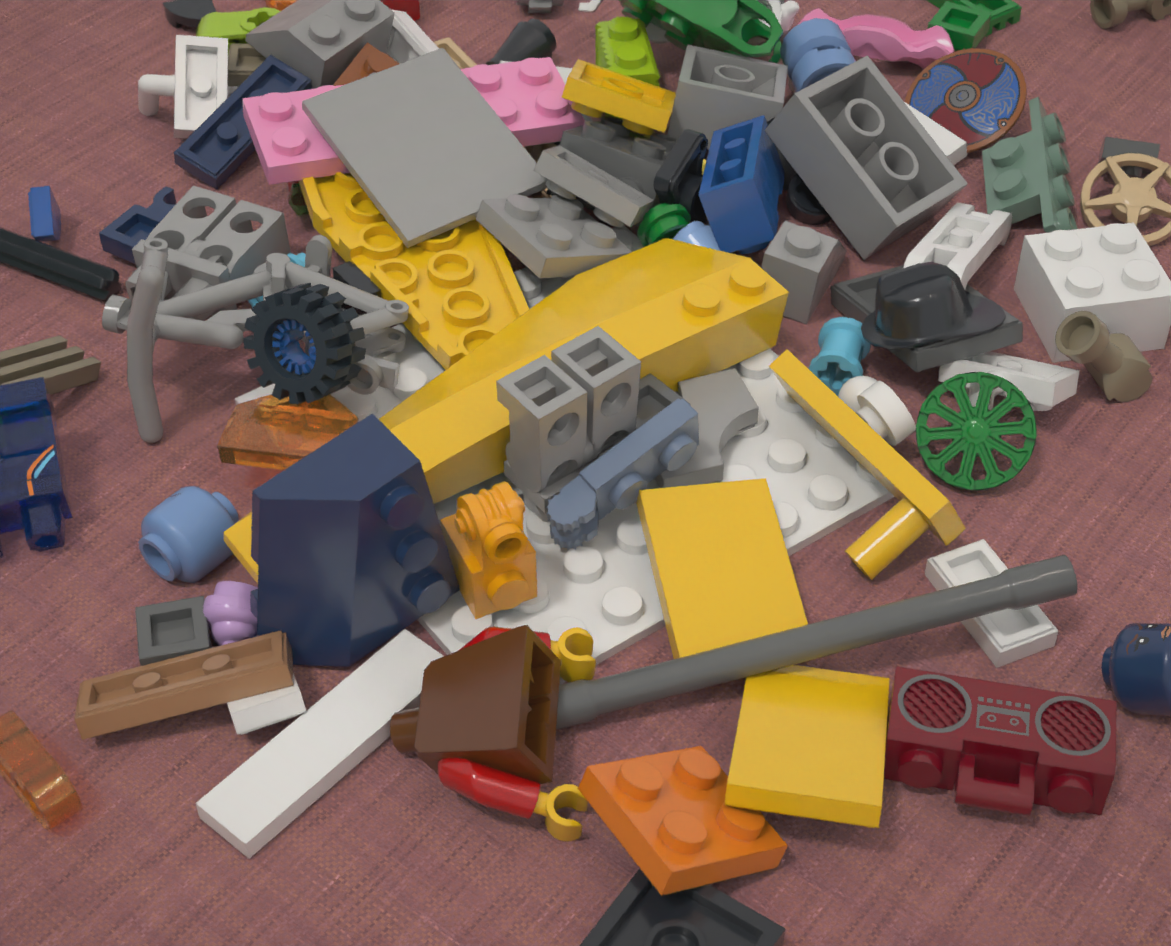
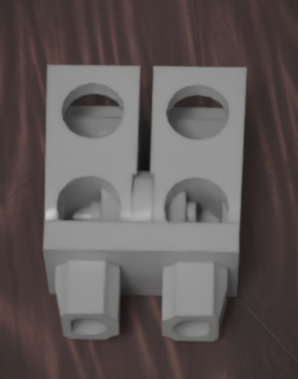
[125,185,291,321]
[496,326,641,522]

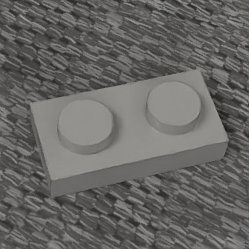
[533,145,654,228]

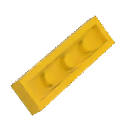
[769,349,966,580]

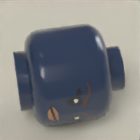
[1101,623,1171,716]

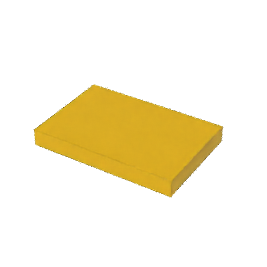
[636,478,808,659]
[725,665,890,828]

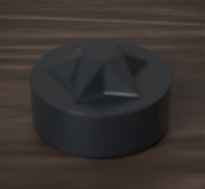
[786,174,832,225]

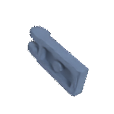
[546,398,699,550]

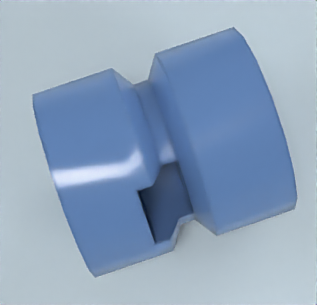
[780,18,856,93]

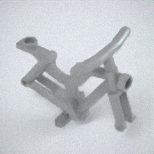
[102,235,409,443]

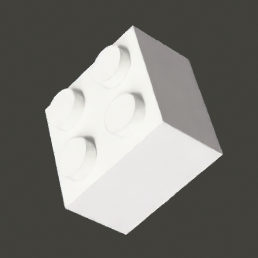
[1014,223,1171,363]

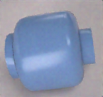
[138,486,239,583]

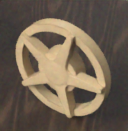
[1080,153,1171,246]

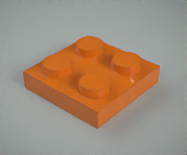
[578,746,788,896]

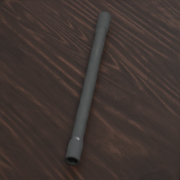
[556,555,1078,730]

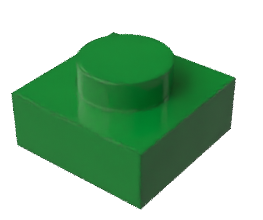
[928,1,992,51]

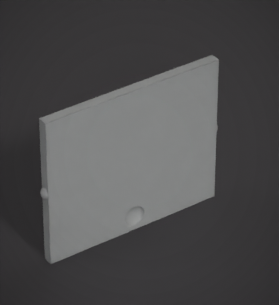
[302,48,548,248]

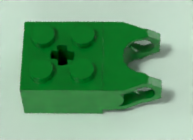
[619,0,783,64]

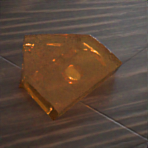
[217,394,359,470]

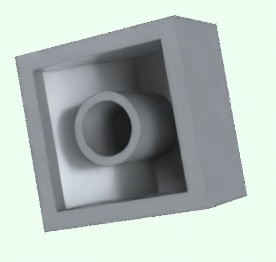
[246,0,395,89]
[667,45,788,150]

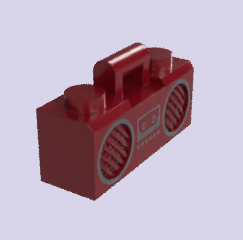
[884,666,1117,816]

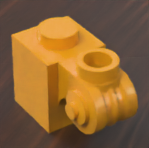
[440,481,538,619]

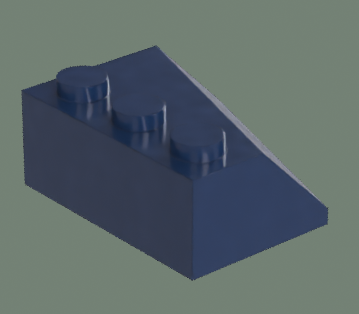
[250,413,460,667]

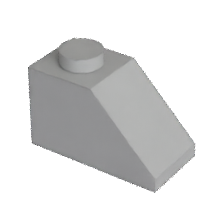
[761,221,847,324]

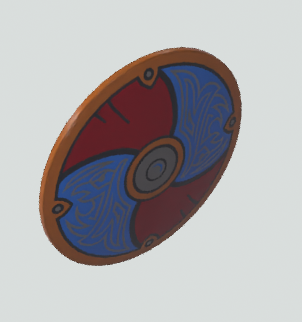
[905,48,1027,153]

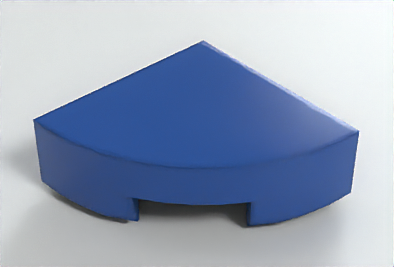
[28,185,61,242]

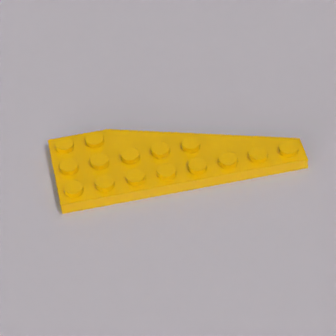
[298,172,529,370]

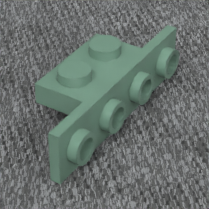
[982,97,1078,233]

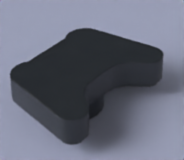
[653,129,708,224]

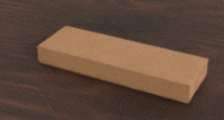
[74,630,294,740]

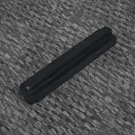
[0,227,122,301]

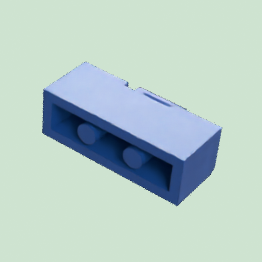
[698,115,785,254]

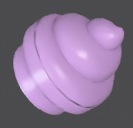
[203,581,258,646]

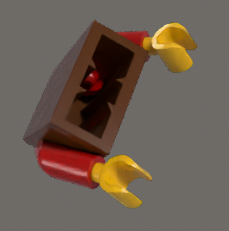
[390,625,596,841]

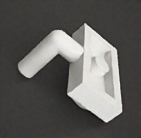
[138,35,228,139]
[938,351,1079,411]

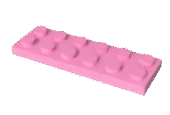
[242,57,585,185]

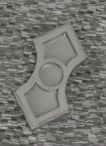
[655,368,759,488]

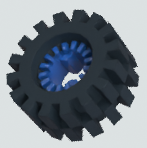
[243,283,366,404]

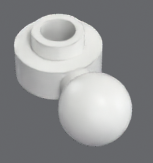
[838,376,916,446]

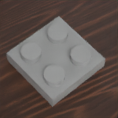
[476,194,632,278]

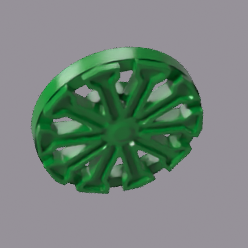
[916,372,1037,491]

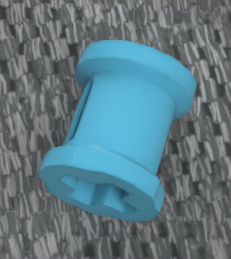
[809,317,871,396]

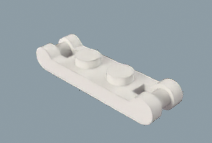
[903,202,1012,290]

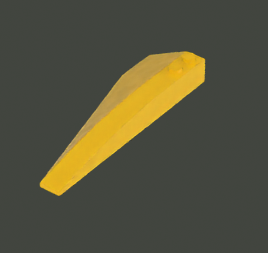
[223,238,789,584]

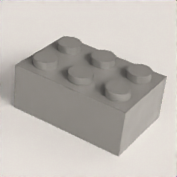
[764,55,968,260]

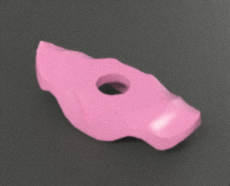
[797,9,954,69]

